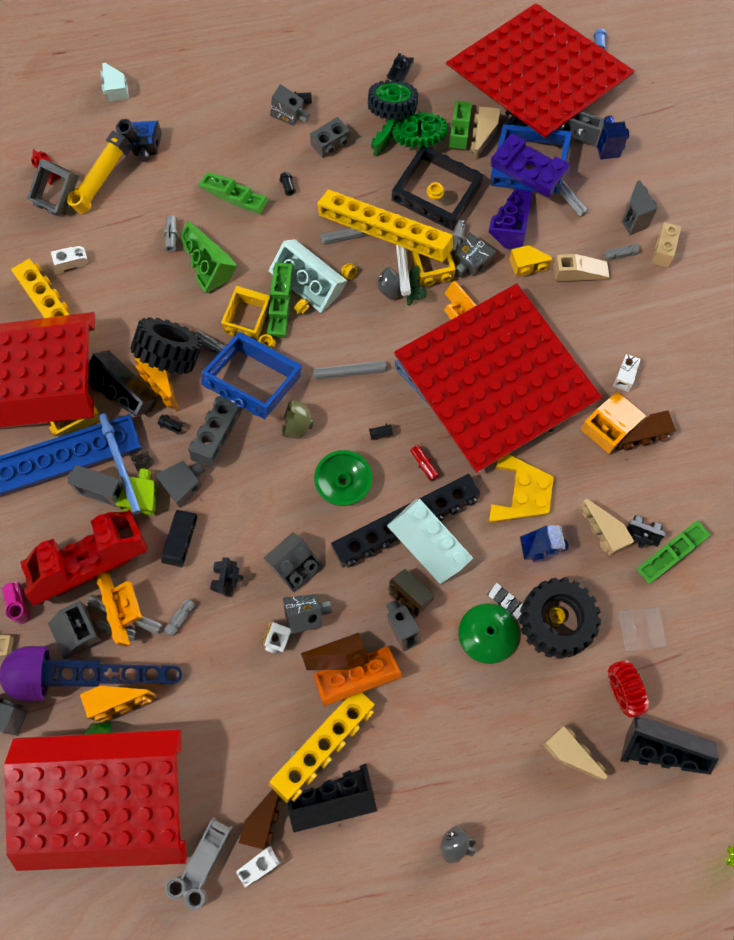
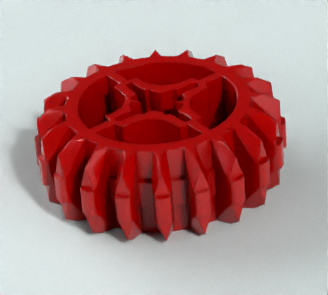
[608,660,649,718]

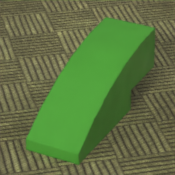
[449,101,472,150]

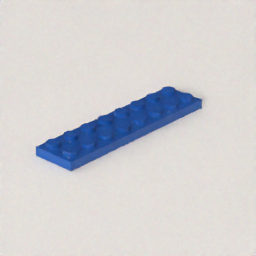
[0,414,142,496]

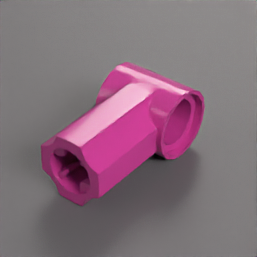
[2,582,30,624]

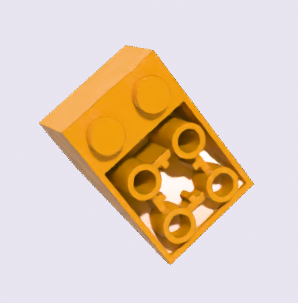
[134,358,178,412]
[580,392,646,454]
[80,686,157,723]

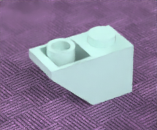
[100,63,129,102]

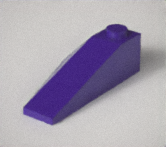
[489,189,533,249]

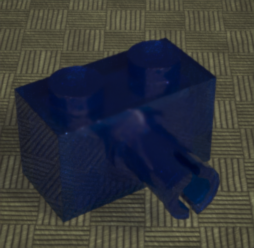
[597,116,629,160]
[520,525,569,563]

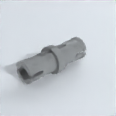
[164,215,178,252]
[451,220,467,256]

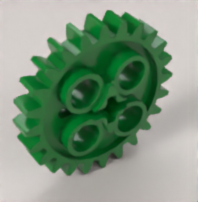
[392,111,448,149]

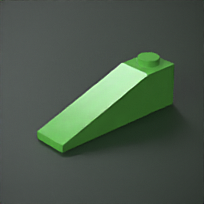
[180,221,237,293]

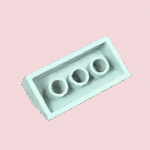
[269,239,347,313]
[387,499,473,584]

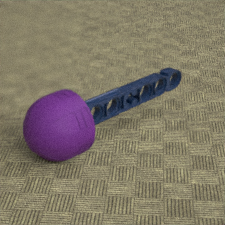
[0,646,182,701]

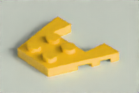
[488,454,554,523]

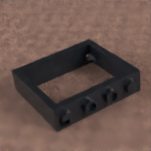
[391,146,483,231]

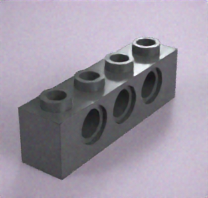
[557,112,605,146]
[188,396,244,468]

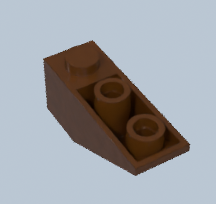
[616,410,676,451]
[239,789,283,850]

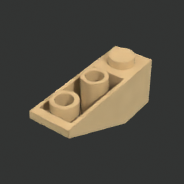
[471,107,500,160]
[553,254,609,282]
[580,499,634,556]
[542,726,608,780]

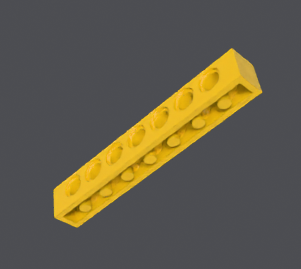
[317,189,453,262]

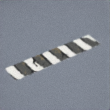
[487,583,558,635]

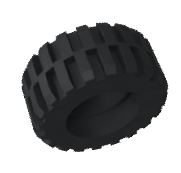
[519,578,601,659]

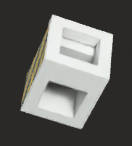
[262,621,290,654]

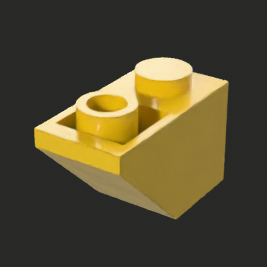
[509,245,552,276]

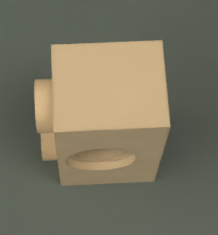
[651,222,681,268]

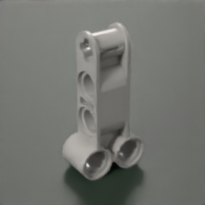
[165,817,233,910]

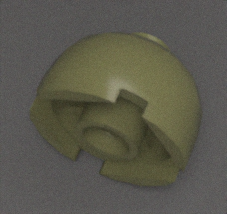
[282,400,314,439]

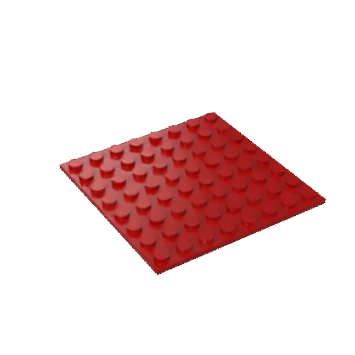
[446,3,635,138]
[394,283,602,473]

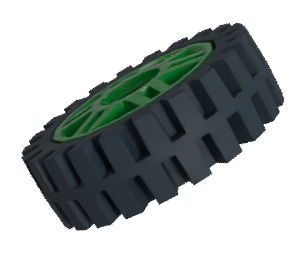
[368,80,418,120]

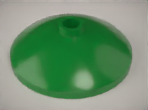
[314,450,372,506]
[458,603,519,664]

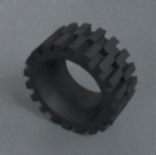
[130,317,203,375]

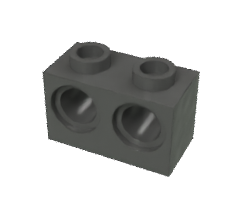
[310,117,350,158]

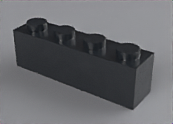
[88,350,158,416]
[620,716,719,775]
[287,763,377,833]

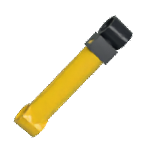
[67,119,139,214]

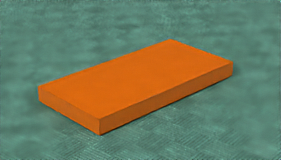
[313,646,402,706]

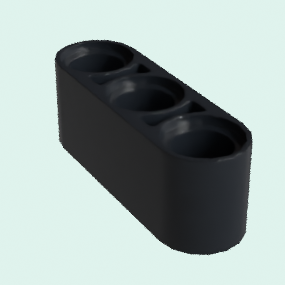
[161,509,197,568]

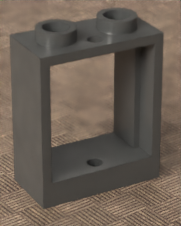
[27,159,79,216]
[67,465,123,508]

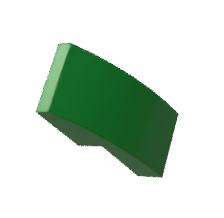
[371,119,394,157]

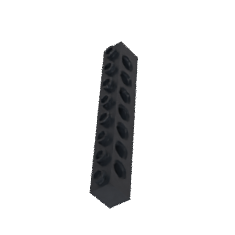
[331,474,480,568]

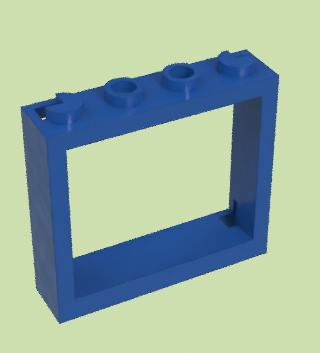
[491,124,572,194]
[201,331,302,420]

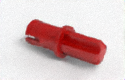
[410,445,440,481]

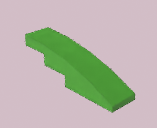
[198,172,269,214]
[267,262,293,338]
[636,520,711,584]

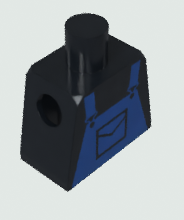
[132,121,162,162]

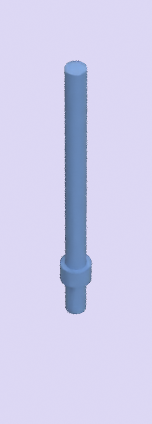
[99,413,141,515]

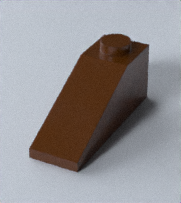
[301,632,369,670]

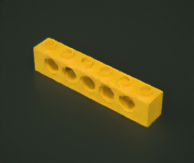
[11,258,70,318]
[269,692,375,803]

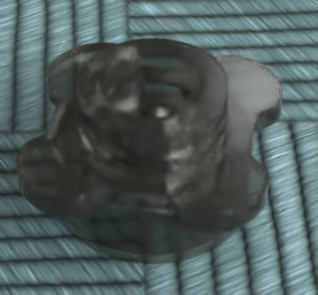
[131,449,154,471]

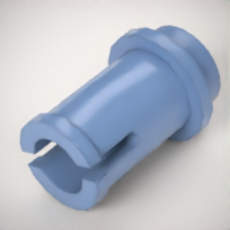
[593,29,607,49]

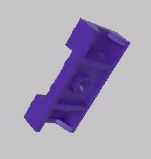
[491,133,570,198]

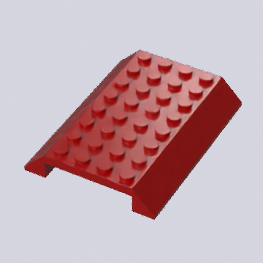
[0,312,95,428]
[4,729,187,871]

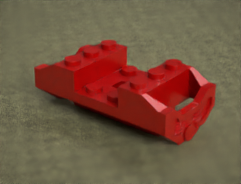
[20,510,148,606]

